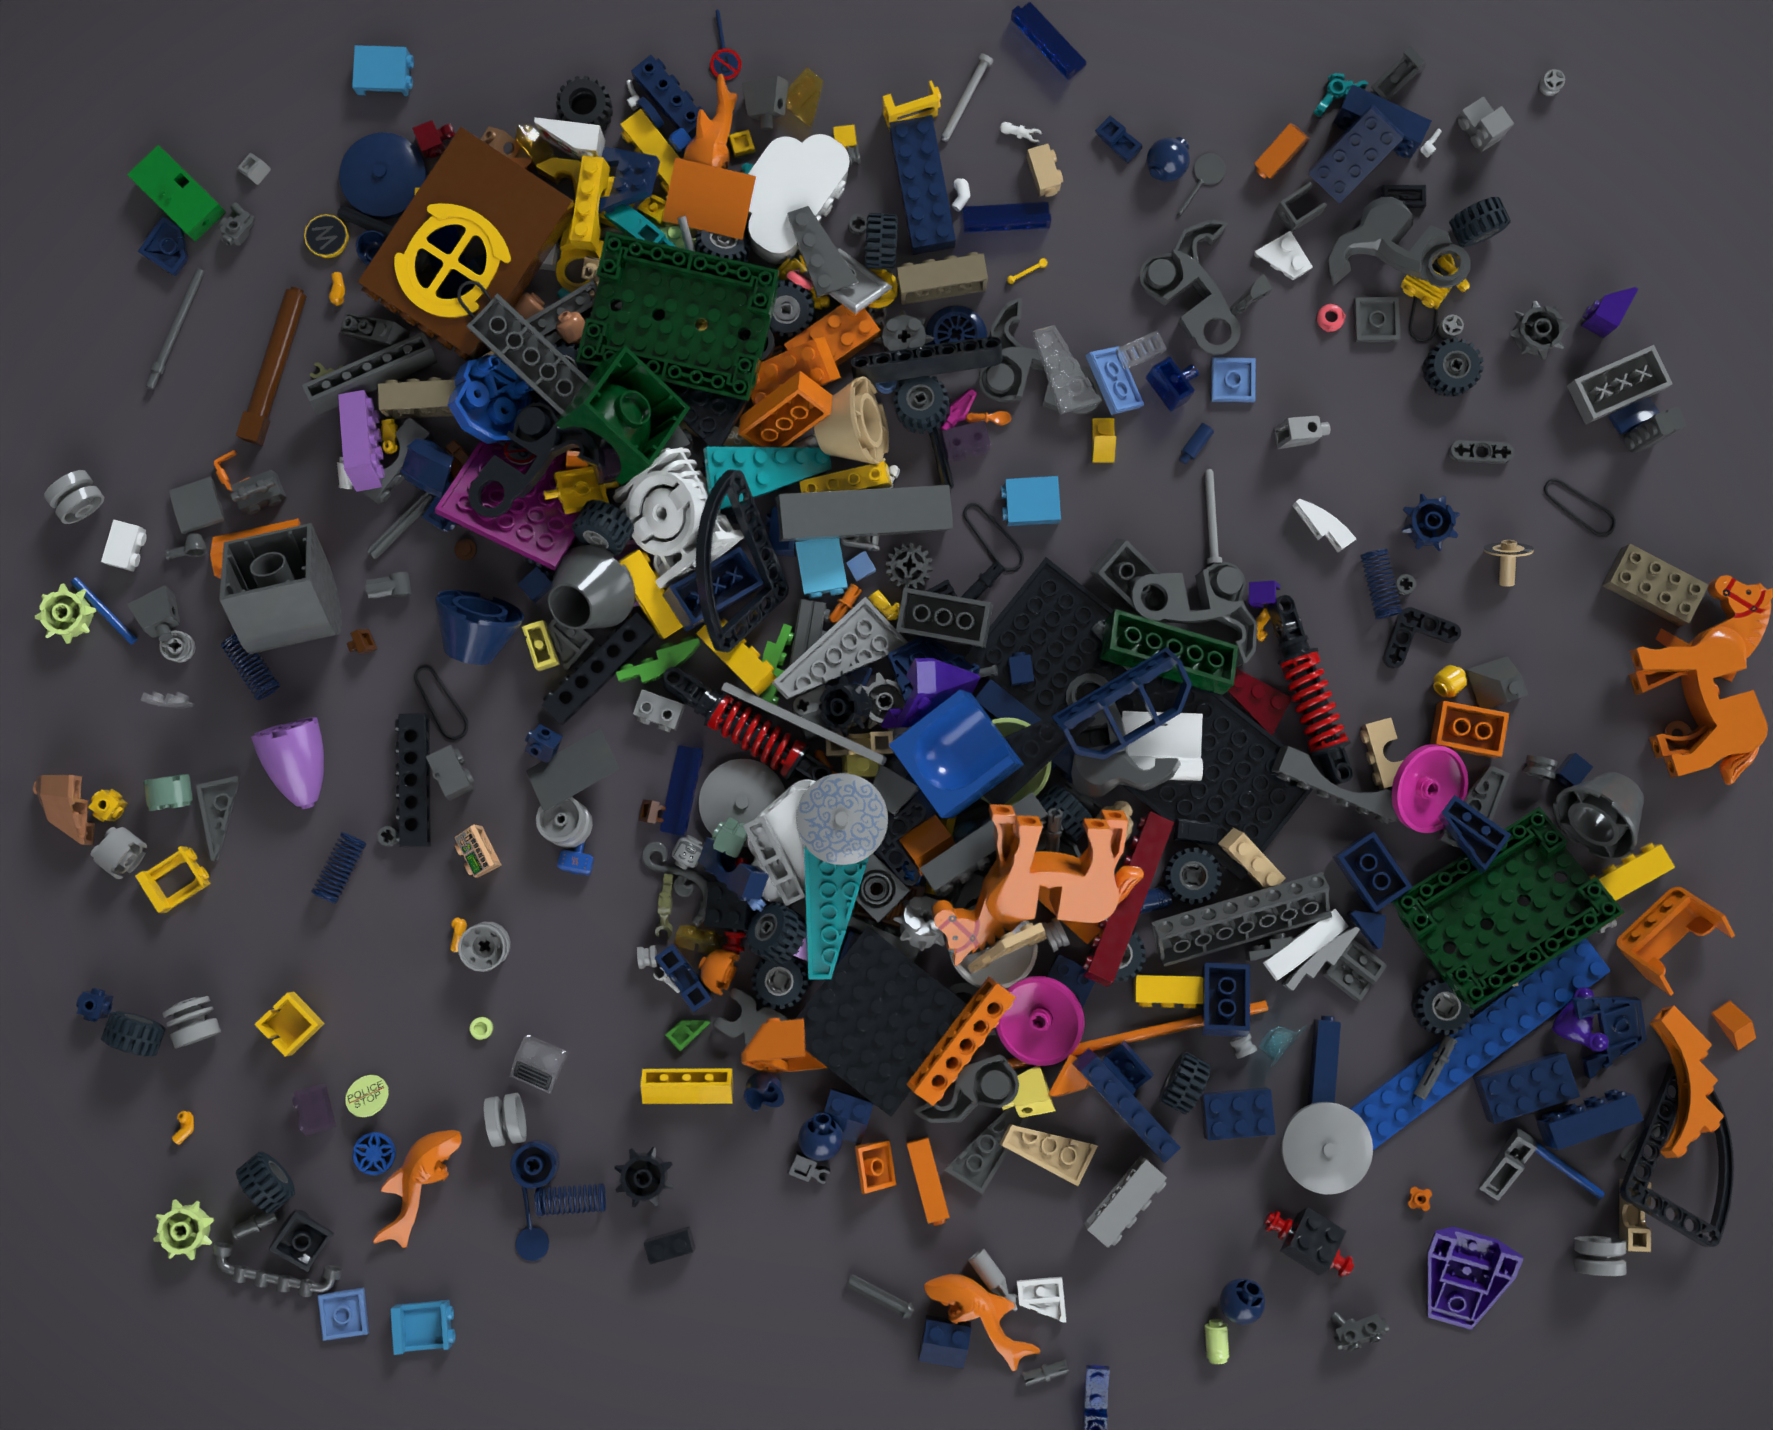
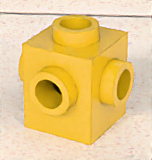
[88,789,128,822]

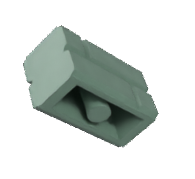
[711,817,748,858]

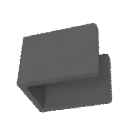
[1275,182,1327,233]

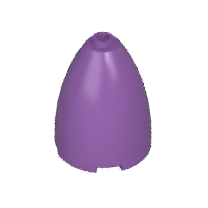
[251,717,324,809]

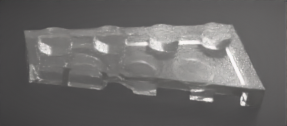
[1032,325,1102,415]

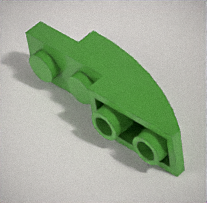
[761,624,795,713]
[616,636,701,685]

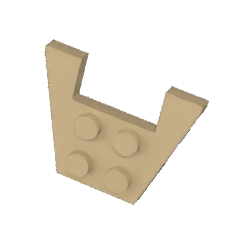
[967,923,1047,974]

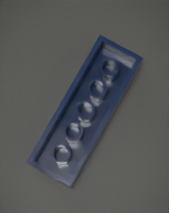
[889,115,956,255]

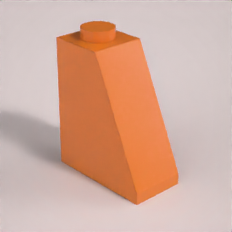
[1254,123,1310,179]

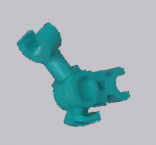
[1313,73,1368,118]

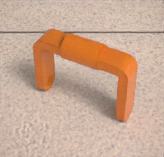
[214,450,248,491]

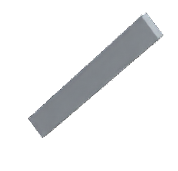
[721,682,887,766]

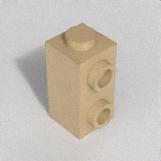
[1026,144,1063,197]

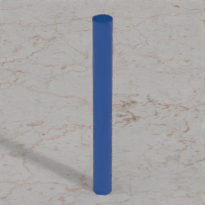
[70,577,137,645]
[1535,1142,1605,1200]

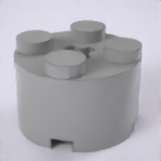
[91,827,147,879]

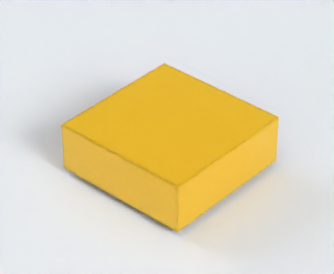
[833,125,857,149]
[728,129,755,158]

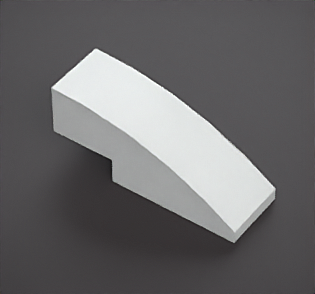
[1292,499,1356,552]

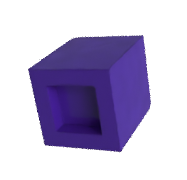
[1249,581,1280,609]

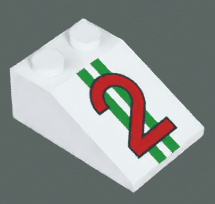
[534,118,605,161]

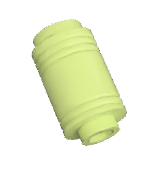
[1205,1319,1229,1364]

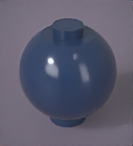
[1146,137,1190,182]
[798,1113,843,1161]
[1220,1278,1265,1325]

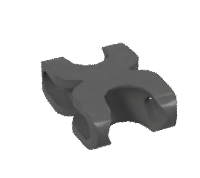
[713,988,789,1045]

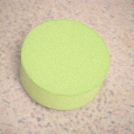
[470,1017,493,1040]

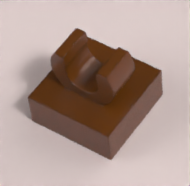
[347,629,377,653]
[638,799,666,824]

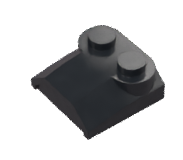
[269,1209,334,1272]

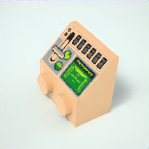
[454,824,502,878]

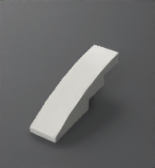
[1263,908,1349,981]

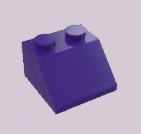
[1581,287,1638,338]

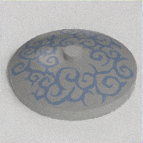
[796,773,888,865]

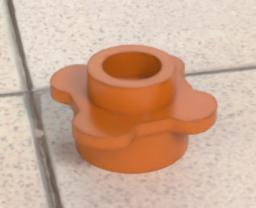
[1408,1186,1432,1211]

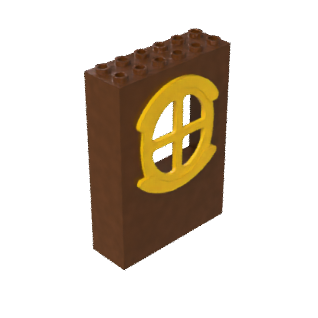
[358,127,575,362]

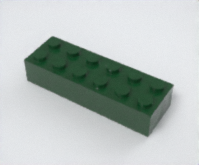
[1100,609,1238,695]

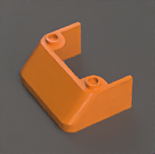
[1616,887,1735,996]
[741,1018,828,1073]

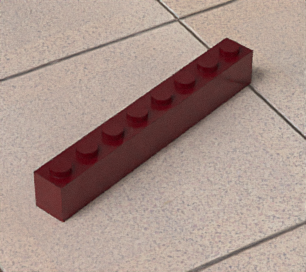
[1082,812,1174,987]

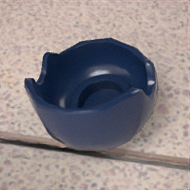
[356,230,386,266]

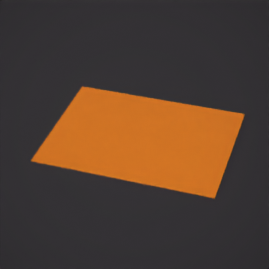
[662,158,756,240]

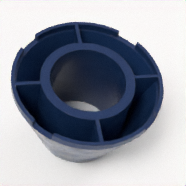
[435,590,524,665]

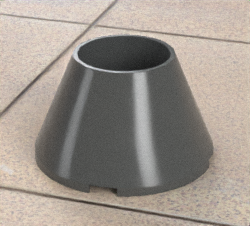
[548,544,635,629]
[1553,772,1644,859]

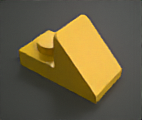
[636,194,666,228]
[1092,418,1116,463]

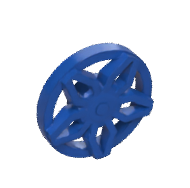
[353,1132,396,1175]

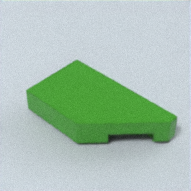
[665,1019,711,1051]

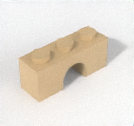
[1360,718,1404,789]
[826,731,893,757]
[1218,828,1286,890]
[1619,1179,1651,1252]

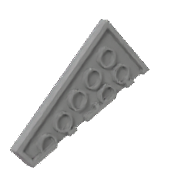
[772,597,908,699]

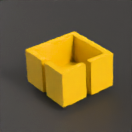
[254,992,325,1057]

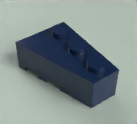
[1438,795,1511,874]

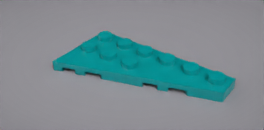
[703,446,832,510]
[804,846,869,980]

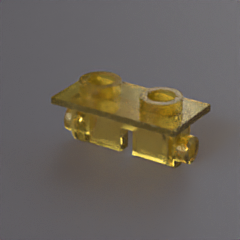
[515,124,556,164]
[675,925,723,954]

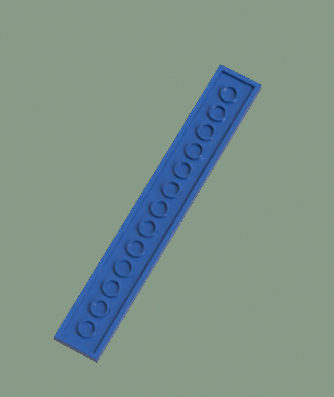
[1350,938,1611,1150]

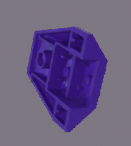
[881,658,981,728]
[1427,1227,1524,1330]

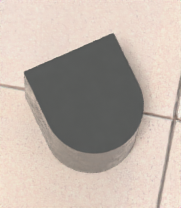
[220,523,342,654]

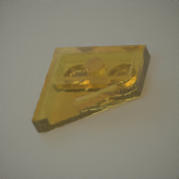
[786,67,824,128]

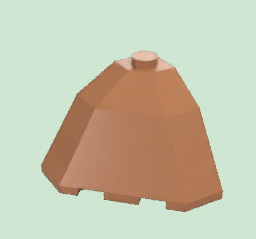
[33,775,95,845]

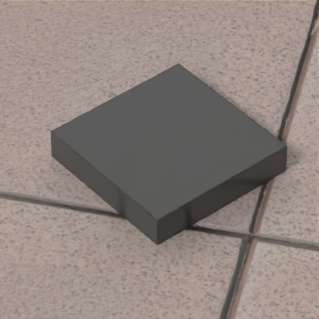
[1354,297,1400,342]

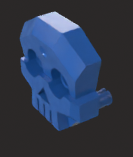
[448,354,534,444]

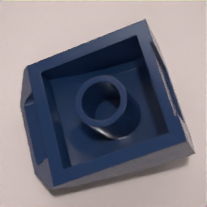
[400,439,454,498]

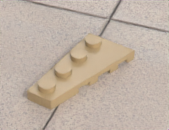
[999,1124,1098,1186]

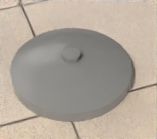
[699,759,786,847]
[1281,1102,1373,1194]

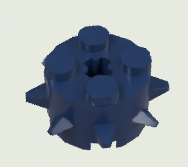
[1402,493,1460,551]

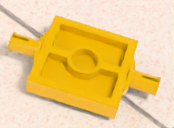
[543,466,619,514]

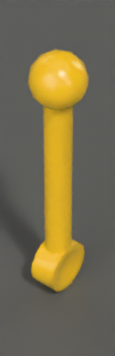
[1007,258,1047,284]

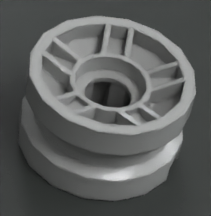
[159,630,196,663]
[1042,917,1070,952]

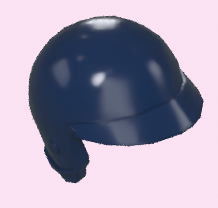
[744,1071,785,1112]

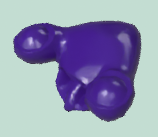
[1552,987,1609,1052]

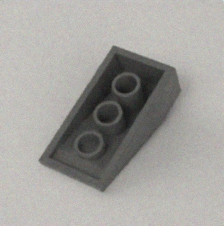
[1089,538,1166,623]

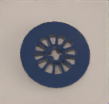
[925,306,987,346]

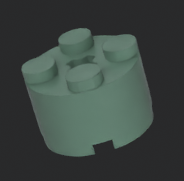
[143,774,193,811]

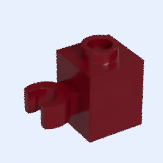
[412,120,455,159]

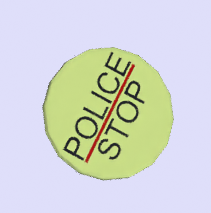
[346,1075,389,1117]

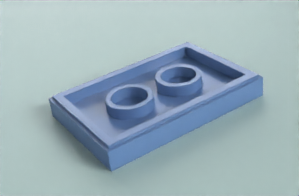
[1085,346,1144,415]

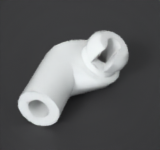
[951,178,971,212]

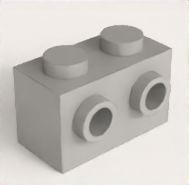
[633,689,685,733]

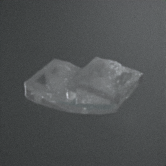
[141,691,195,709]

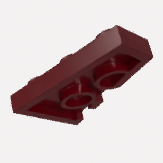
[1227,668,1292,735]

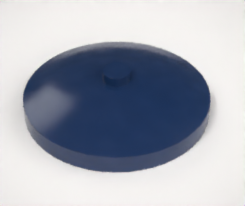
[339,132,427,219]

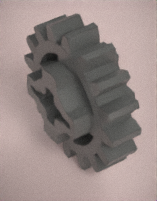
[886,542,933,590]

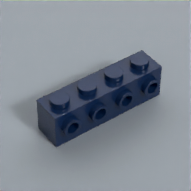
[631,54,707,139]

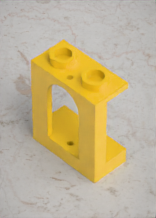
[882,80,941,130]
[135,846,211,913]

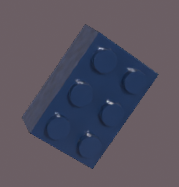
[1332,831,1412,912]
[1202,963,1250,1037]
[1200,1087,1276,1141]

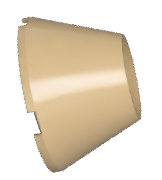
[814,376,889,464]

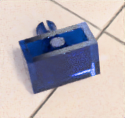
[1145,357,1199,412]

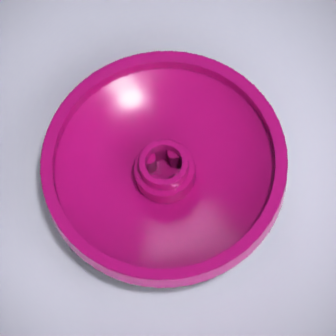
[1392,744,1468,833]
[996,976,1085,1066]

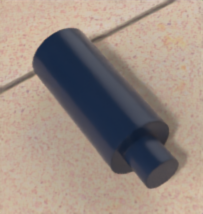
[1179,423,1214,465]

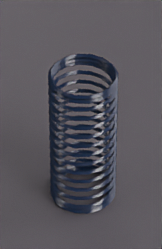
[1360,548,1403,619]
[220,633,280,700]
[311,832,367,904]
[535,1183,606,1217]

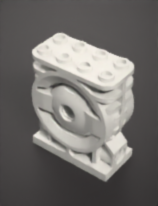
[613,447,744,588]

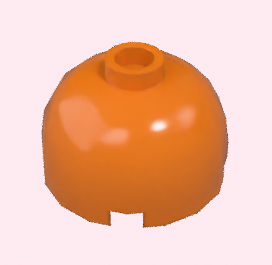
[698,949,740,995]

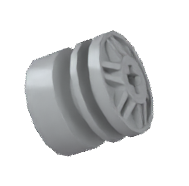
[458,921,511,972]
[162,996,221,1049]

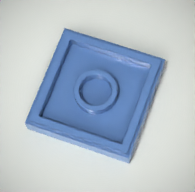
[1211,357,1256,402]
[318,1288,369,1341]

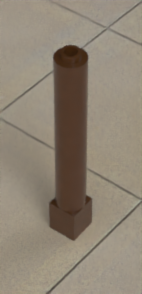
[236,287,307,446]

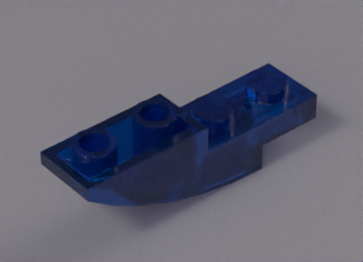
[1082,1365,1110,1430]

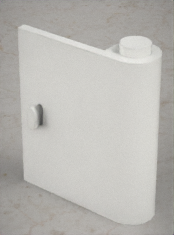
[1122,711,1203,781]

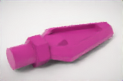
[940,388,977,433]

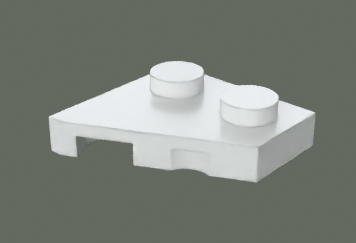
[1254,231,1313,280]
[1017,1277,1066,1322]

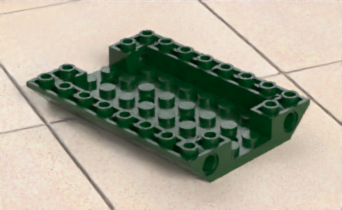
[576,232,779,401]
[1392,807,1625,1010]

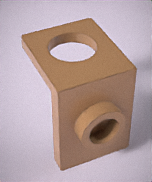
[481,126,521,158]

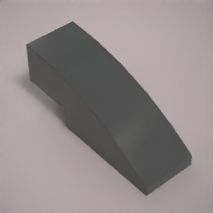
[1479,1128,1537,1201]

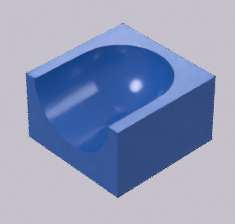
[889,690,1024,818]

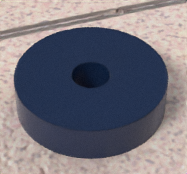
[636,96,664,130]

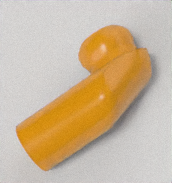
[329,272,345,306]
[1255,608,1270,641]
[450,917,467,952]
[172,1111,194,1145]

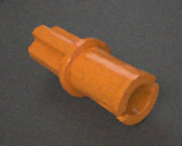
[829,583,862,625]

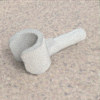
[626,80,640,111]
[1420,129,1442,158]
[653,967,680,993]

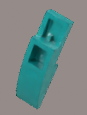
[604,204,676,247]

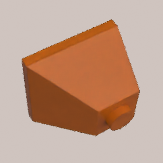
[1048,1054,1092,1097]

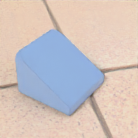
[846,551,876,582]

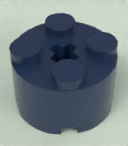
[510,1140,560,1189]

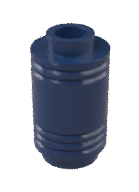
[1140,886,1172,914]

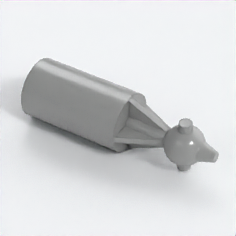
[968,1248,1018,1311]

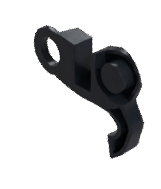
[469,403,606,518]

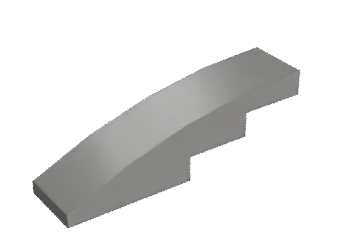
[743,815,806,906]
[1282,927,1360,991]

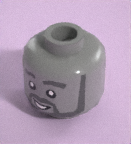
[671,835,703,870]

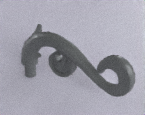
[642,842,716,927]

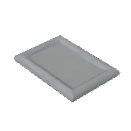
[803,248,892,314]

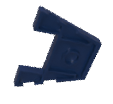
[599,147,660,214]
[888,637,980,704]
[1572,997,1647,1079]

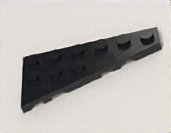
[664,382,748,447]
[983,713,1096,805]

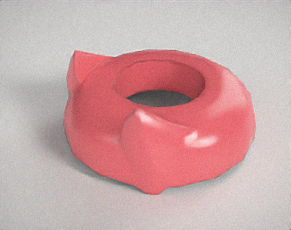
[786,269,813,290]
[1316,304,1346,332]

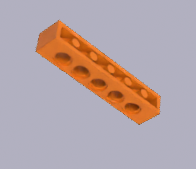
[907,976,1016,1106]

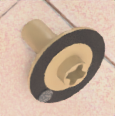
[1484,540,1534,586]

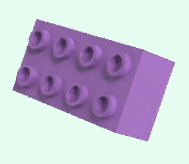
[338,390,385,492]

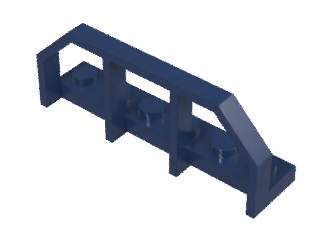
[1052,647,1192,760]

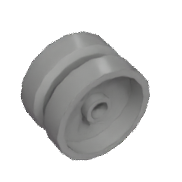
[44,470,105,524]
[536,797,593,848]
[484,1092,527,1147]
[1574,1236,1627,1276]

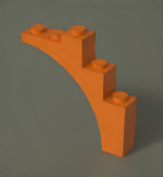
[1649,1005,1724,1158]

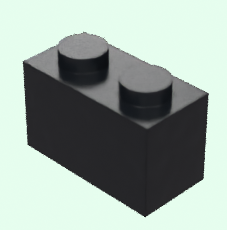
[644,1226,695,1265]

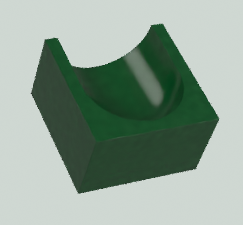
[555,346,690,485]

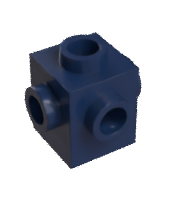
[525,724,563,764]
[76,988,114,1022]

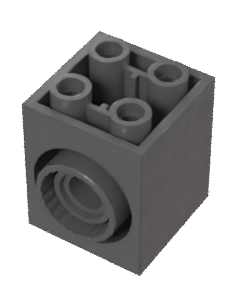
[856,854,910,923]

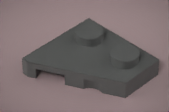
[547,618,596,671]

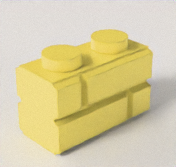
[522,620,560,671]

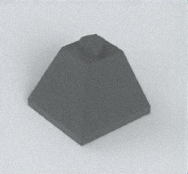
[1465,656,1528,709]

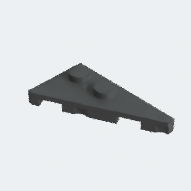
[196,776,241,861]

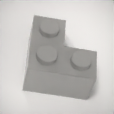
[1457,96,1514,152]

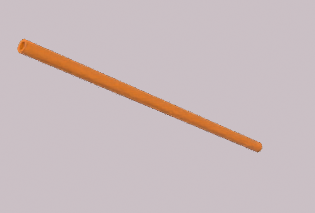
[1007,1000,1268,1069]

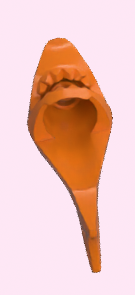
[683,74,737,169]
[373,1130,462,1248]
[924,1274,1040,1371]

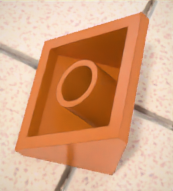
[899,814,955,876]
[855,1140,896,1194]

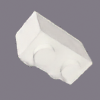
[101,520,147,572]

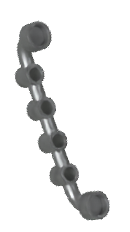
[212,1242,342,1297]

